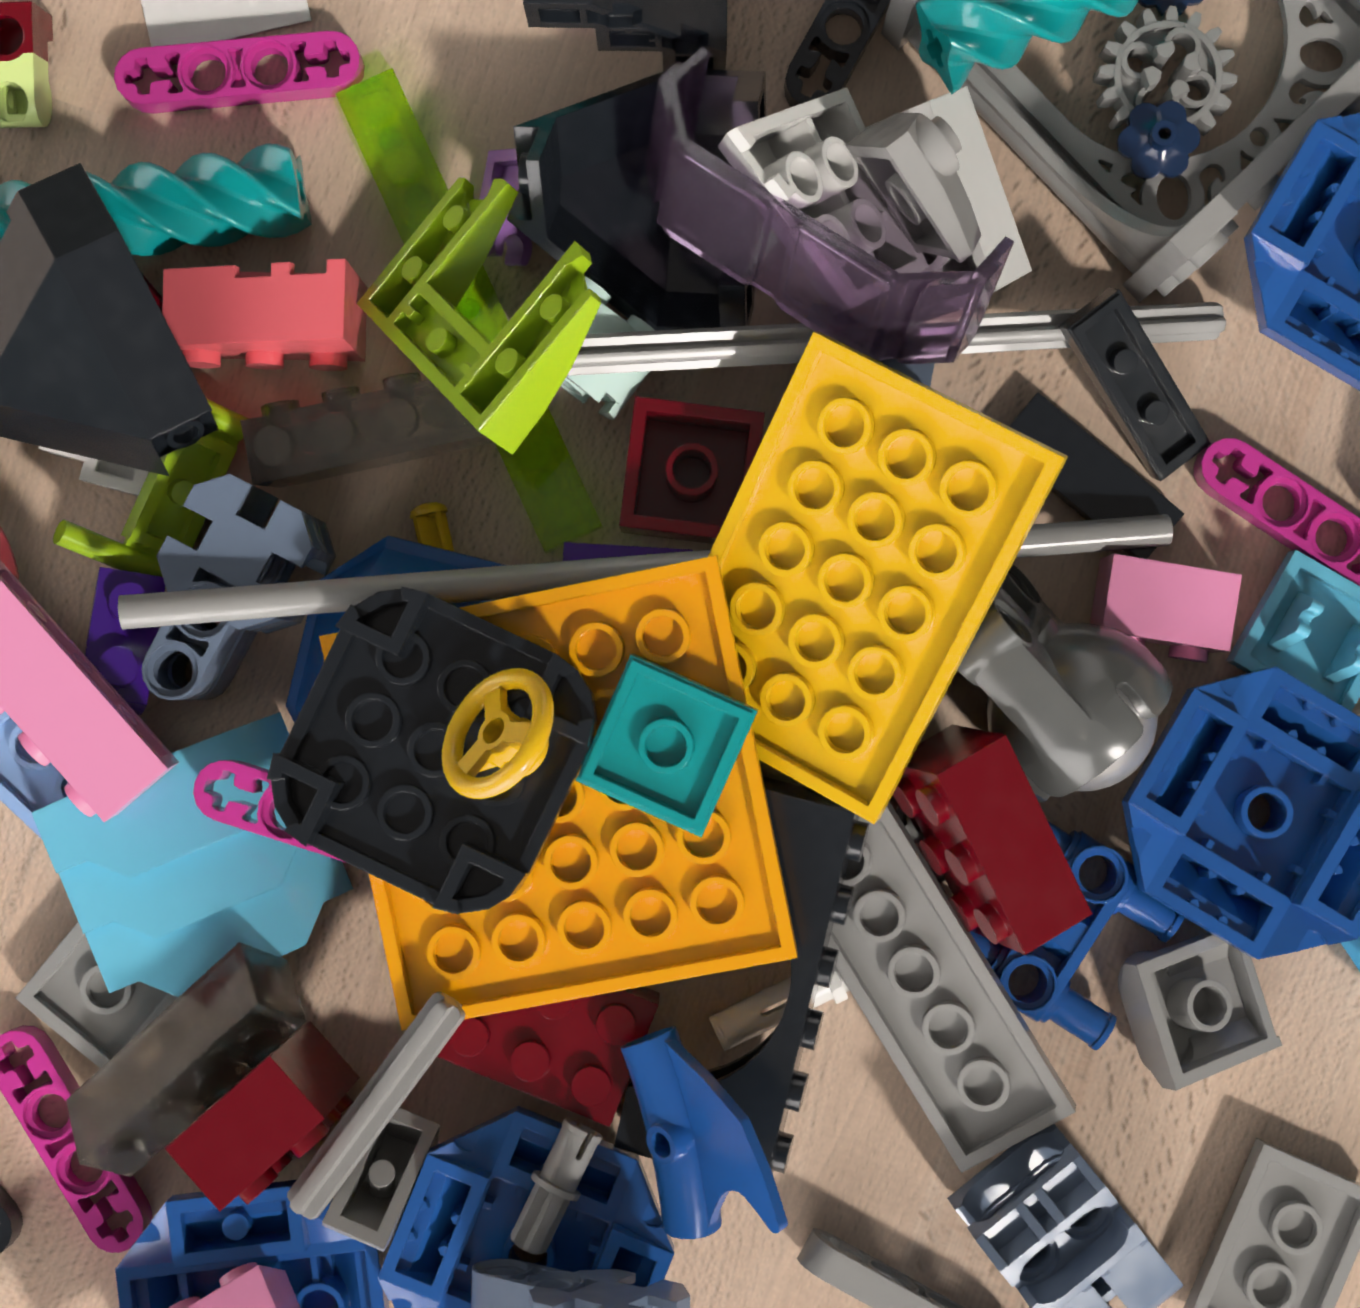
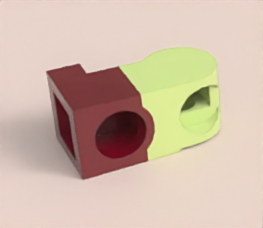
[0,1,53,128]

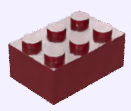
[893,724,1092,955]
[437,987,660,1127]
[165,1021,360,1212]

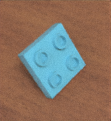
[1226,550,1360,712]

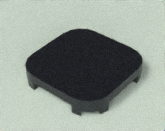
[267,586,598,915]

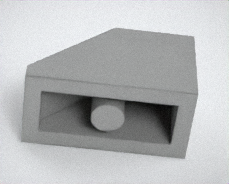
[322,1108,440,1252]

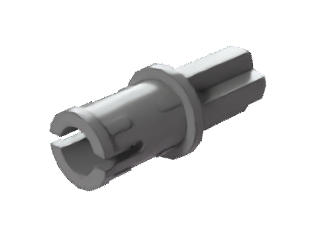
[511,1118,603,1255]

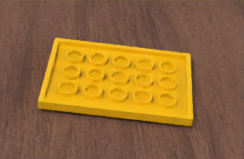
[708,332,1068,824]

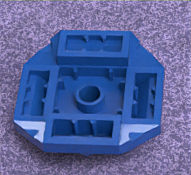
[1244,113,1360,391]
[1122,667,1360,960]
[377,1106,674,1308]

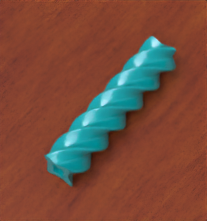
[915,0,1139,94]
[0,143,312,256]

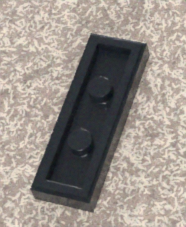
[1058,287,1211,482]
[1009,392,1185,559]

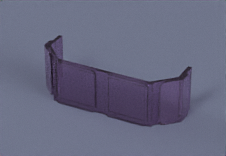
[645,47,1014,364]

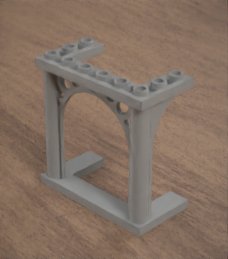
[881,0,1360,303]

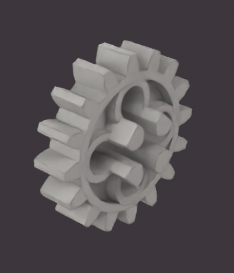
[1093,5,1238,139]

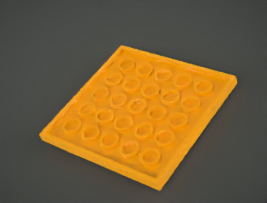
[319,555,798,1031]

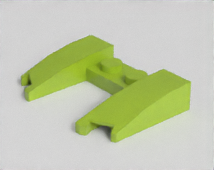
[357,177,601,455]

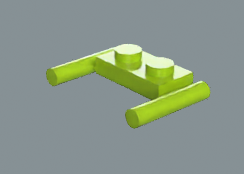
[53,398,250,589]

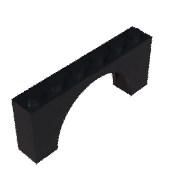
[614,776,869,1174]

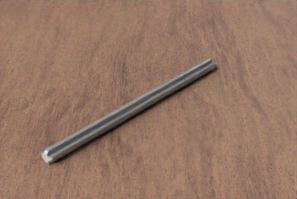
[567,302,1226,376]

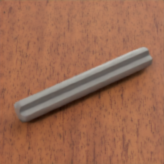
[287,992,466,1220]

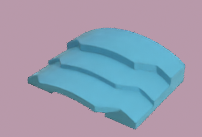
[31,712,353,999]

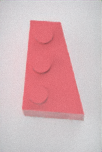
[162,259,367,371]

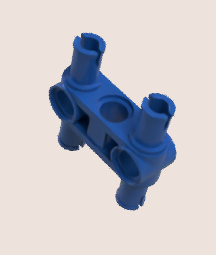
[970,820,1185,1051]

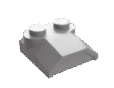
[845,113,981,263]
[1118,932,1282,1091]

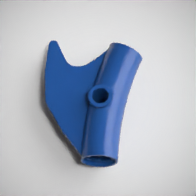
[620,1026,788,1239]

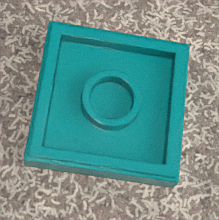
[576,654,758,837]

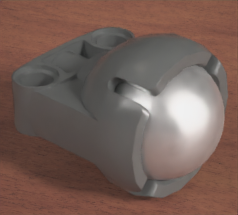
[958,564,1173,802]

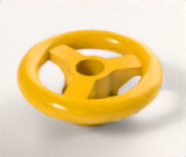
[442,668,554,799]

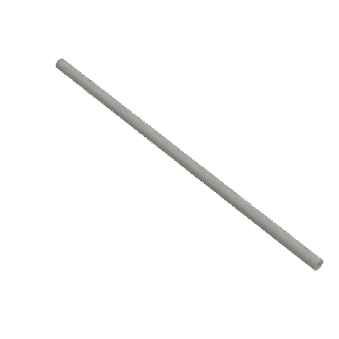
[118,514,1173,629]

